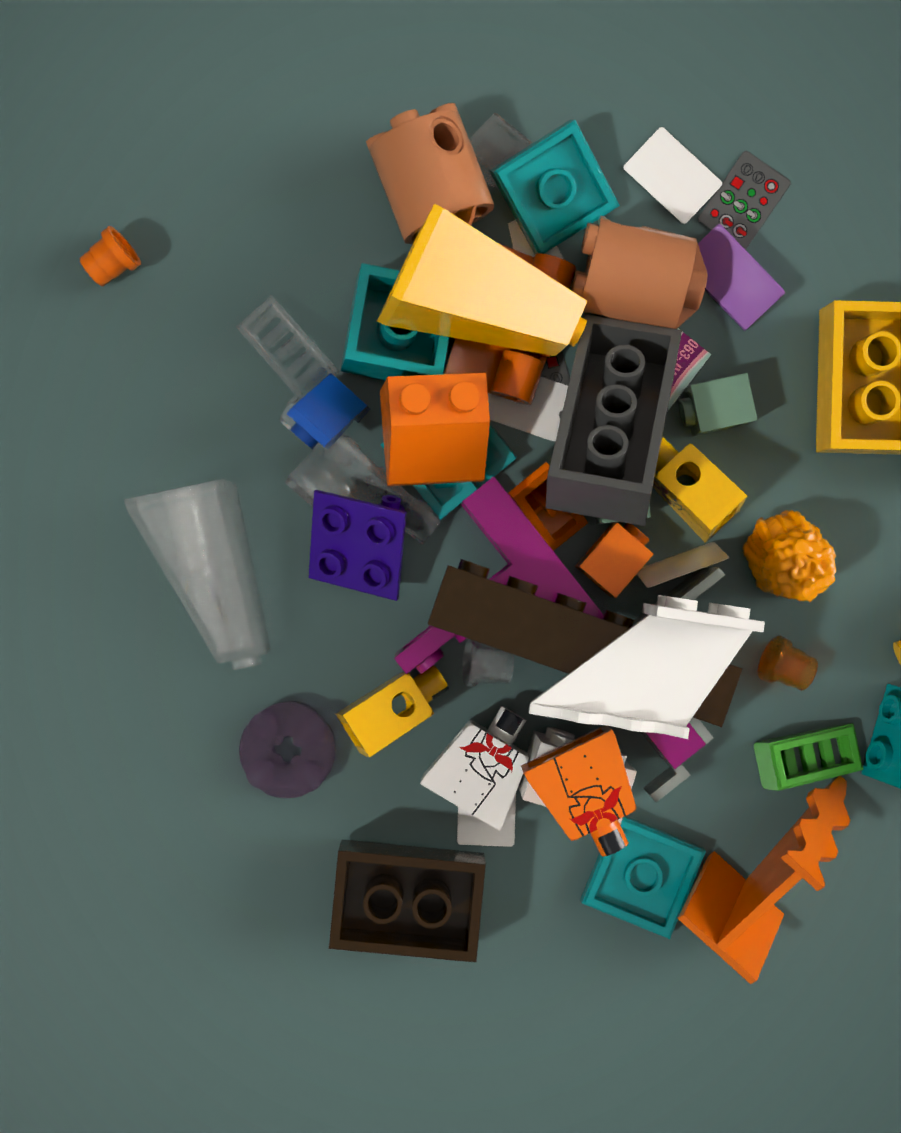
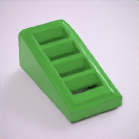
[754,723,863,791]

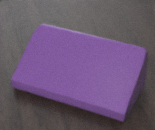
[698,224,785,331]

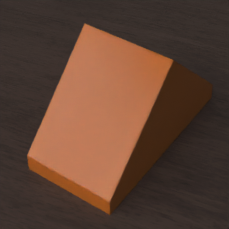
[508,462,588,551]

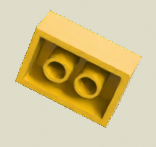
[816,300,901,455]

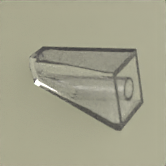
[124,479,271,670]

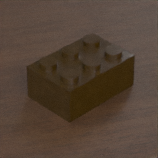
[329,840,486,962]

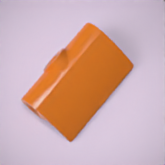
[444,243,576,405]

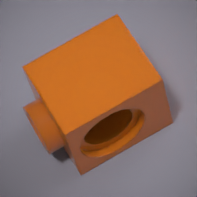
[575,522,654,598]

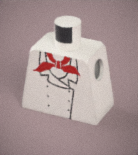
[420,706,529,831]

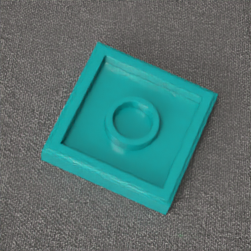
[489,120,620,254]
[580,816,706,939]

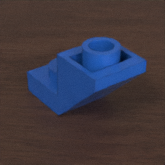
[286,373,370,449]

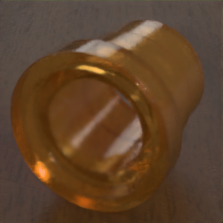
[758,635,818,691]

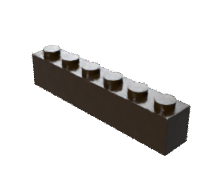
[427,559,742,727]

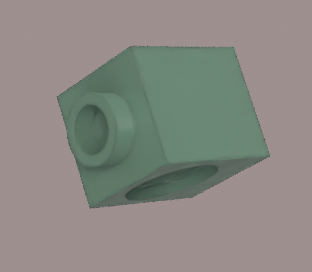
[678,373,758,437]

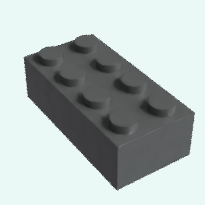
[546,314,682,526]

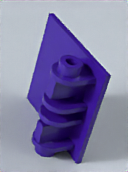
[309,490,407,601]

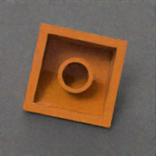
[380,373,490,486]

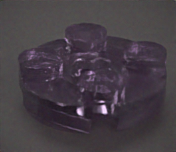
[239,701,336,798]

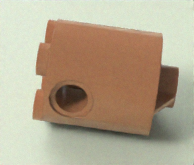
[366,103,494,244]
[570,216,708,329]

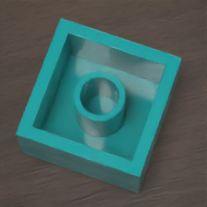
[340,263,449,380]

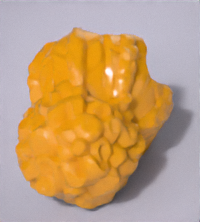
[742,510,836,602]

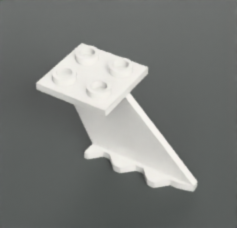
[528,595,765,739]

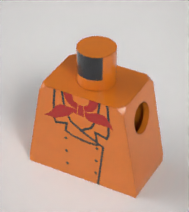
[521,725,636,857]

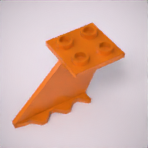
[678,776,851,984]

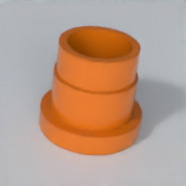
[79,226,141,287]

